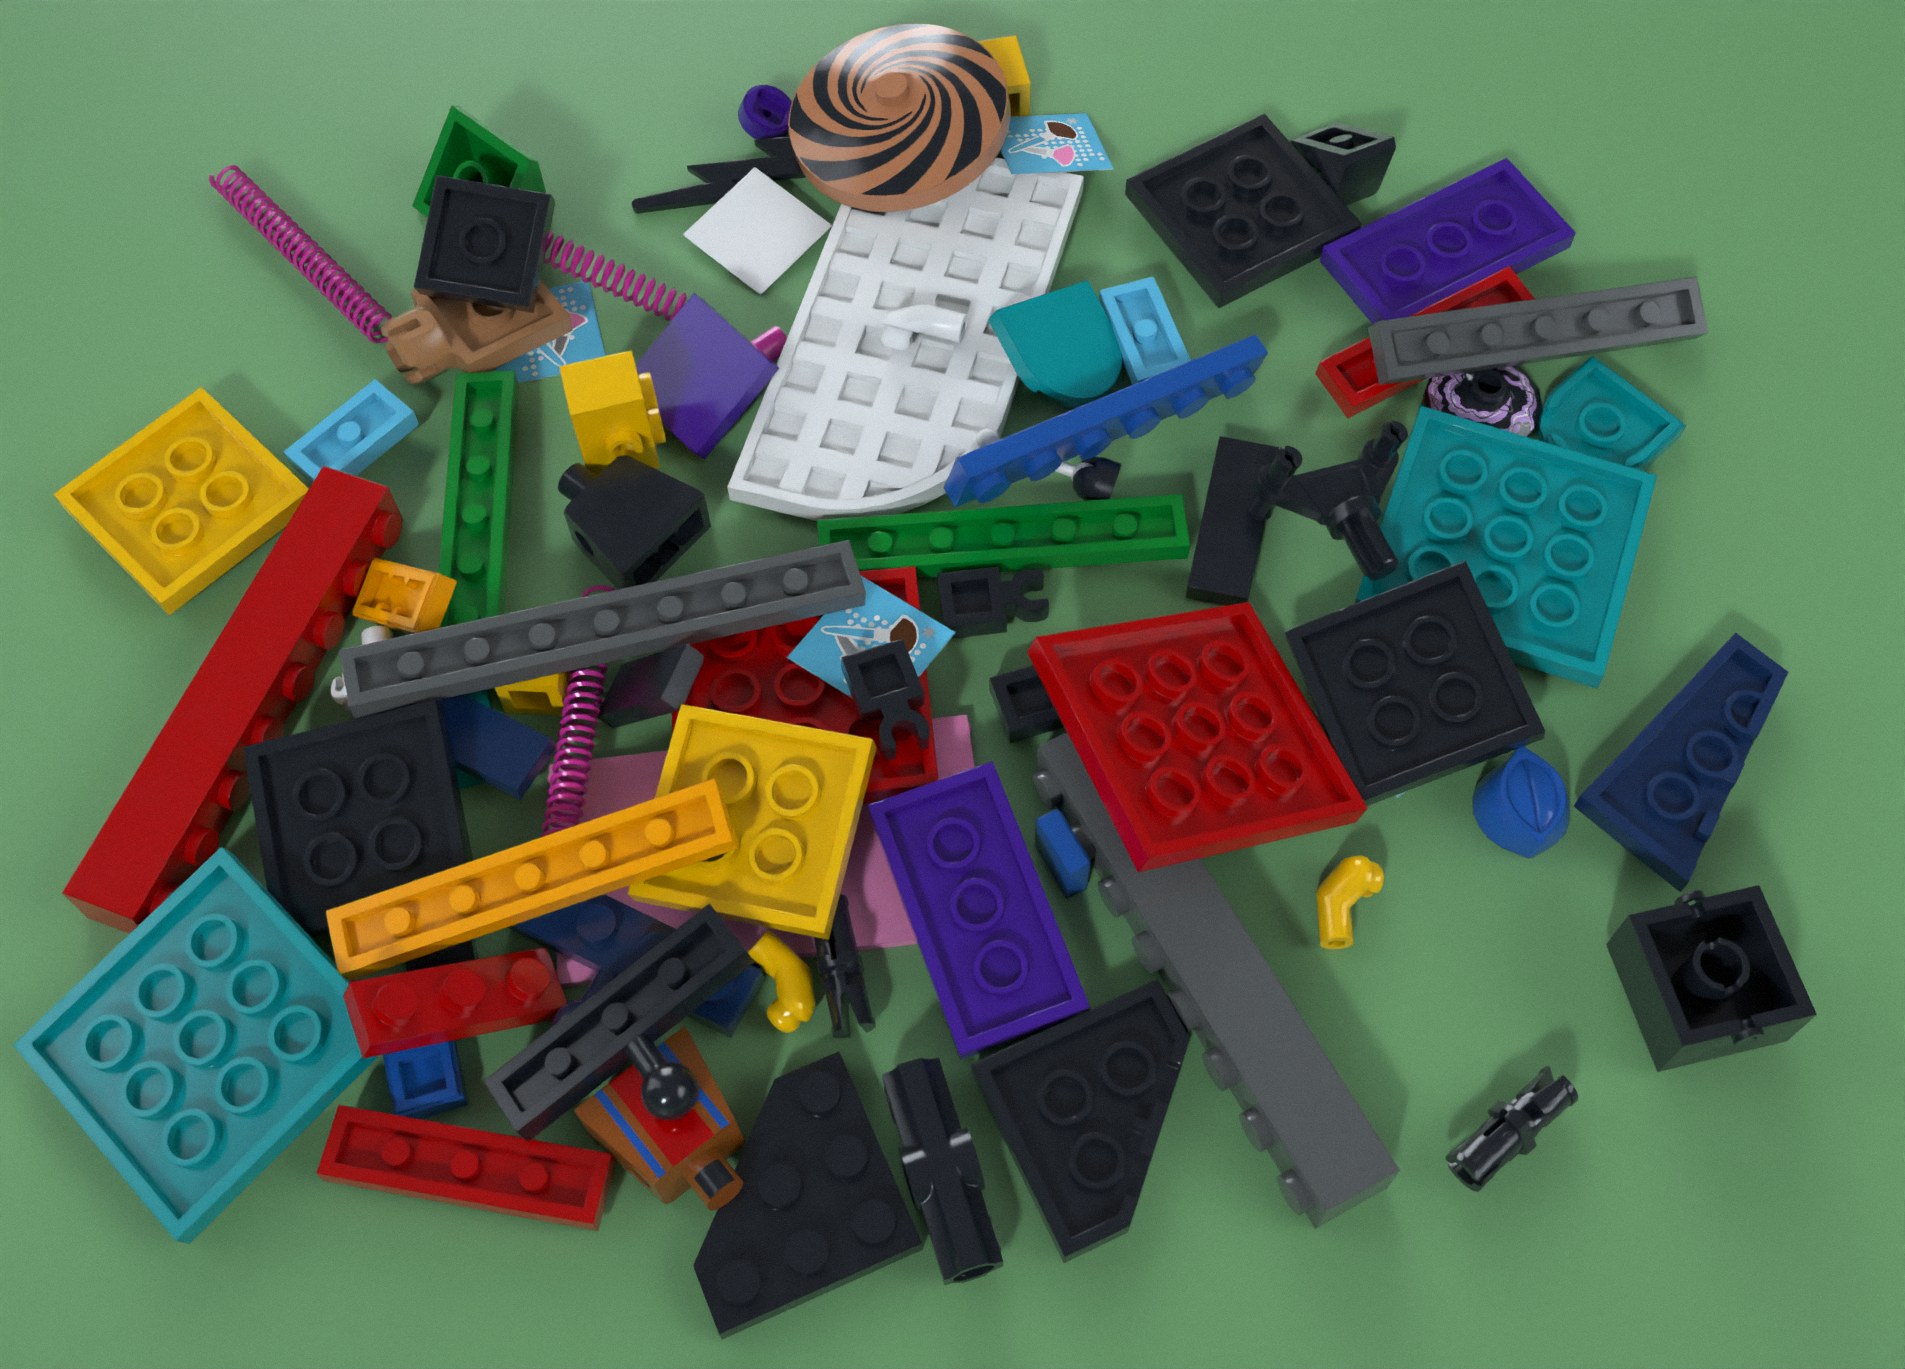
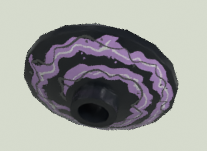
[1423,365,1542,437]

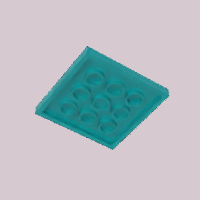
[1354,406,1657,689]
[13,847,380,1244]

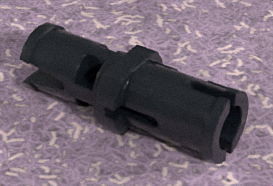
[813,894,876,1038]
[1445,1066,1578,1192]

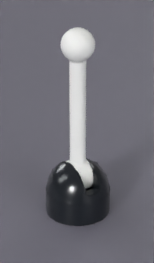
[976,428,1121,501]

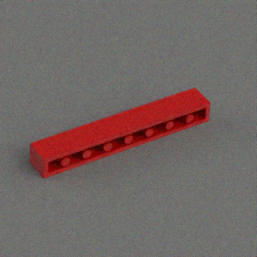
[62,466,403,934]

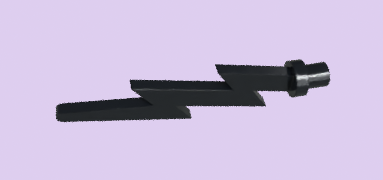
[632,137,806,214]

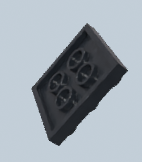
[1125,113,1362,308]
[1285,560,1545,806]
[243,699,473,937]

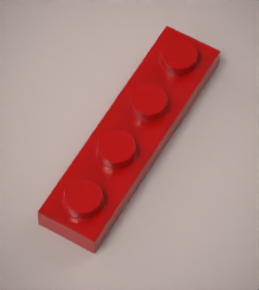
[1315,266,1535,419]
[316,1105,616,1231]

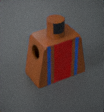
[574,1027,745,1211]

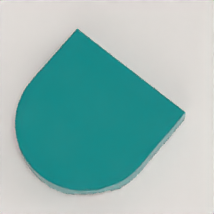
[988,280,1123,407]
[1537,356,1686,471]

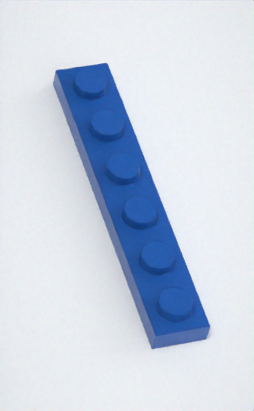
[943,334,1268,508]

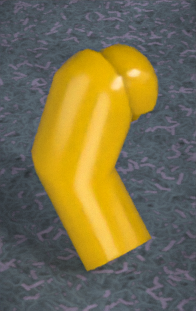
[1316,855,1385,949]
[748,929,816,1033]

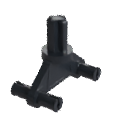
[1247,421,1408,581]

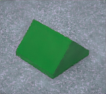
[412,105,546,217]

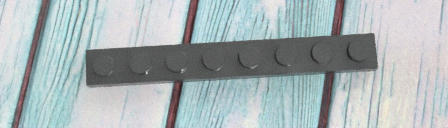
[339,540,866,719]

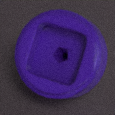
[738,85,792,140]

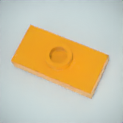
[352,558,457,634]

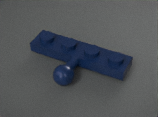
[507,894,764,1038]

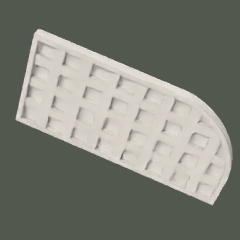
[727,157,1084,521]

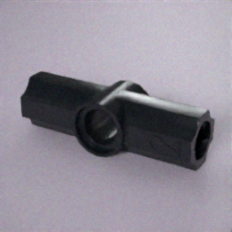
[882,1057,1004,1285]

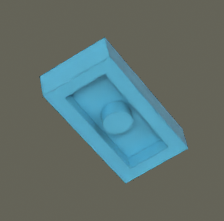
[1099,276,1191,385]
[283,379,419,484]

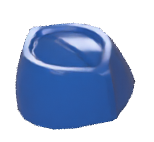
[1472,746,1570,858]

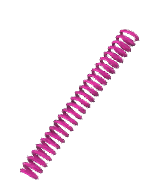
[209,165,392,344]
[543,230,687,321]
[540,585,615,838]

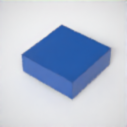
[1035,809,1091,899]
[383,1040,469,1119]

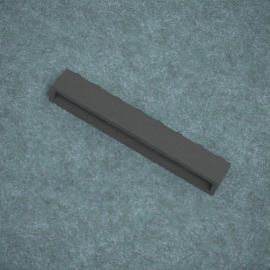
[1032,732,1400,1229]

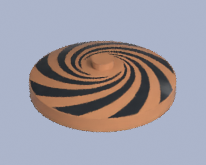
[788,24,1011,212]

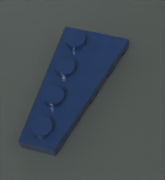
[1573,633,1789,892]

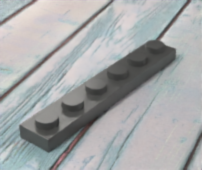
[1368,277,1708,385]

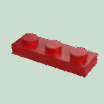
[343,947,567,1058]

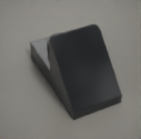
[1290,122,1396,206]

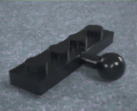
[484,903,755,1142]

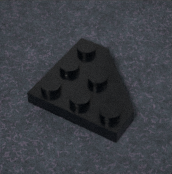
[971,979,1190,1263]
[693,1052,923,1340]

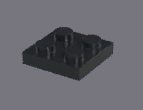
[414,175,555,313]

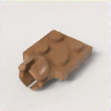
[381,279,573,385]

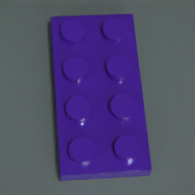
[1320,157,1576,324]
[868,761,1090,1060]

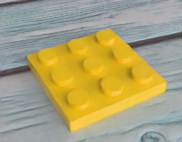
[53,387,309,616]
[627,704,877,940]

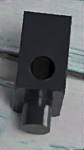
[558,455,711,590]

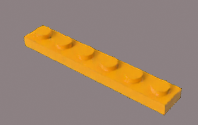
[326,778,738,980]

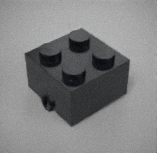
[1606,885,1817,1072]

